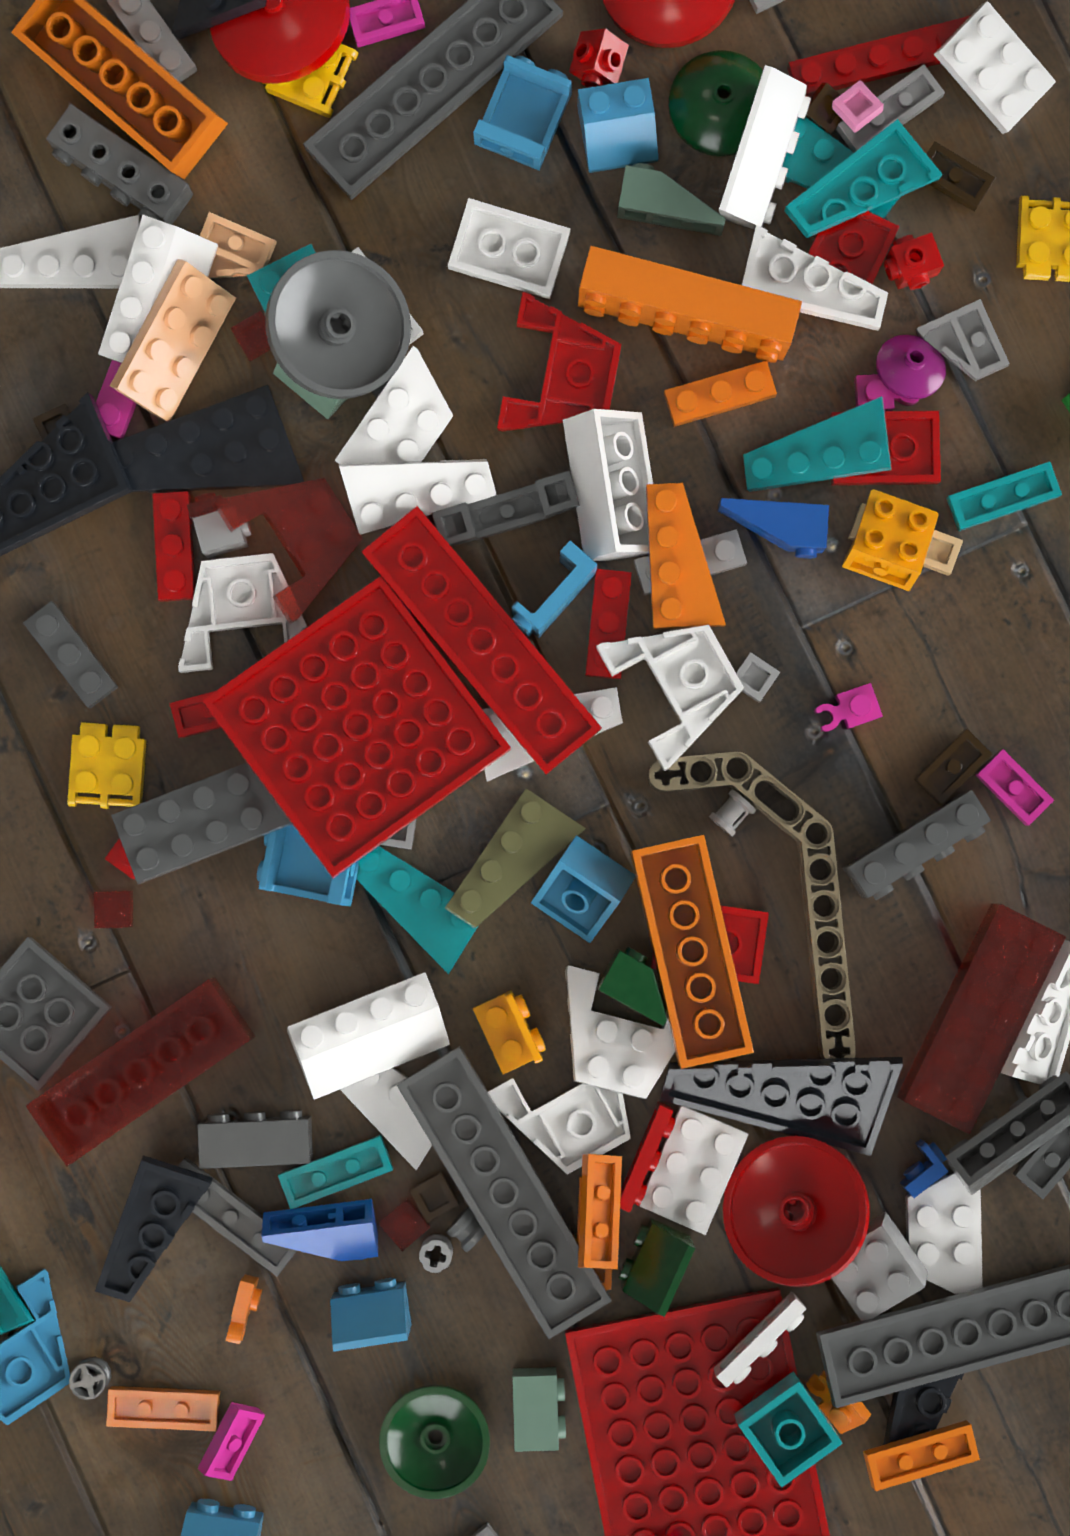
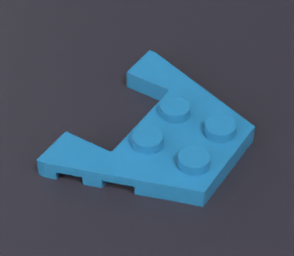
[0,1268,70,1425]

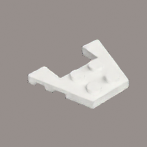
[178,553,308,673]
[596,625,744,771]
[565,965,675,1099]
[488,1078,631,1174]

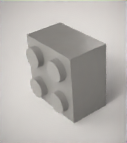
[832,1212,928,1321]

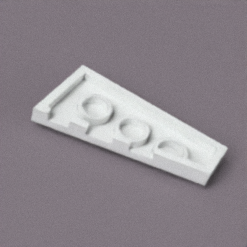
[339,459,497,535]
[340,1068,432,1170]

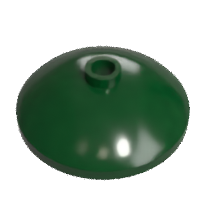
[668,50,763,156]
[379,1385,490,1499]

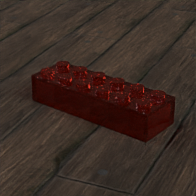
[897,903,1066,1134]
[26,977,256,1167]

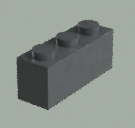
[198,1110,313,1169]

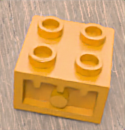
[842,489,939,591]
[472,990,546,1074]

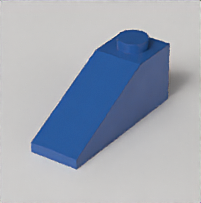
[718,498,829,558]
[262,1199,378,1261]

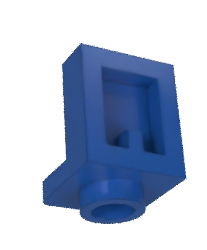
[899,1139,949,1198]

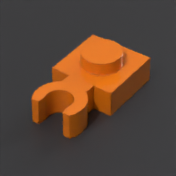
[226,1274,262,1344]
[806,1370,871,1434]

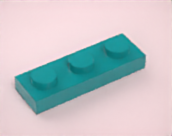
[946,462,1062,532]
[278,1135,394,1209]

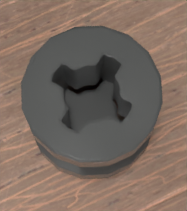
[445,1206,485,1252]
[69,1356,112,1400]

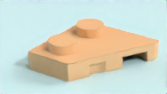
[200,212,277,279]

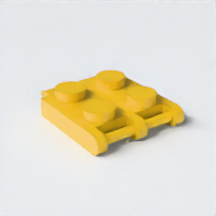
[264,44,359,118]
[1016,196,1070,282]
[67,722,147,809]

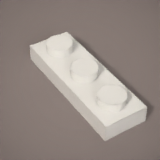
[713,1292,806,1388]

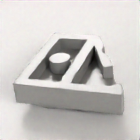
[916,299,1010,381]

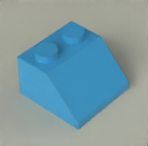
[577,78,659,173]
[531,835,636,943]
[330,1278,412,1352]
[181,1499,264,1536]

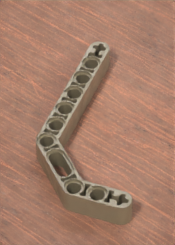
[647,752,856,1059]

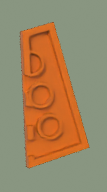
[646,483,726,630]

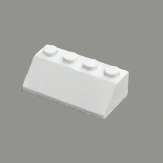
[719,65,811,230]
[98,215,218,363]
[563,409,653,561]
[287,972,450,1100]

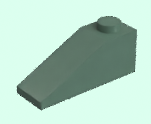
[617,163,726,236]

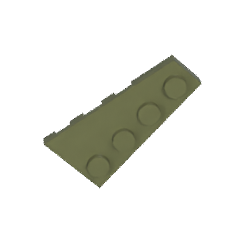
[445,789,586,928]

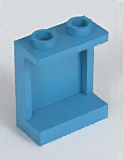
[473,55,572,171]
[512,540,598,638]
[257,824,359,907]

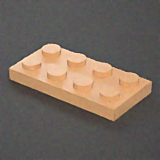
[110,259,236,422]

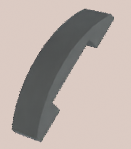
[432,471,580,546]

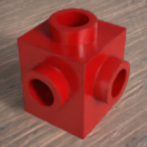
[569,28,629,88]
[884,232,944,290]

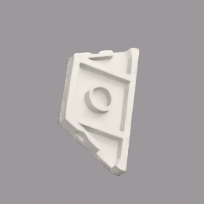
[335,346,453,465]
[905,1173,983,1294]

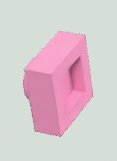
[832,80,884,133]

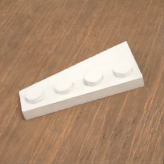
[0,215,141,289]
[742,225,888,331]
[482,687,623,782]
[1001,940,1070,1085]

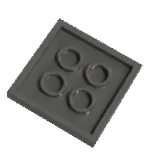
[0,937,112,1091]

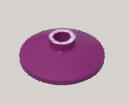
[876,335,946,399]

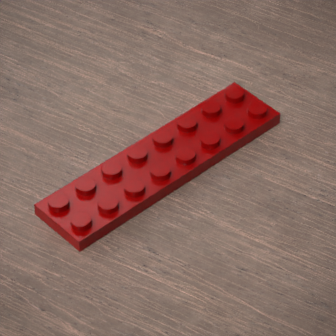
[361,506,602,775]

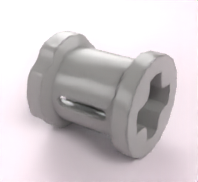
[709,789,756,837]
[419,1234,453,1273]

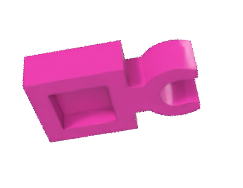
[854,374,919,411]
[814,683,883,732]

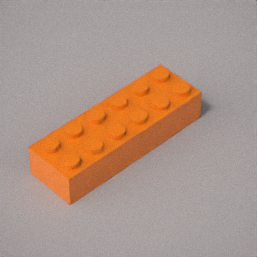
[11,0,228,179]
[578,246,802,363]
[630,835,754,1069]

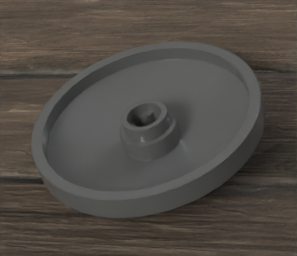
[265,250,411,399]

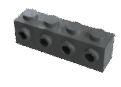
[46,104,193,225]
[842,790,992,900]
[946,1071,1070,1195]

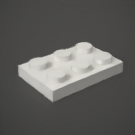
[934,1,1056,134]
[448,198,571,300]
[640,1106,748,1235]

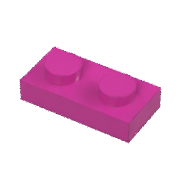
[349,0,425,48]
[96,360,137,440]
[975,749,1054,826]
[197,1402,265,1481]

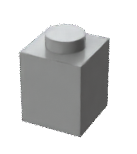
[193,507,252,558]

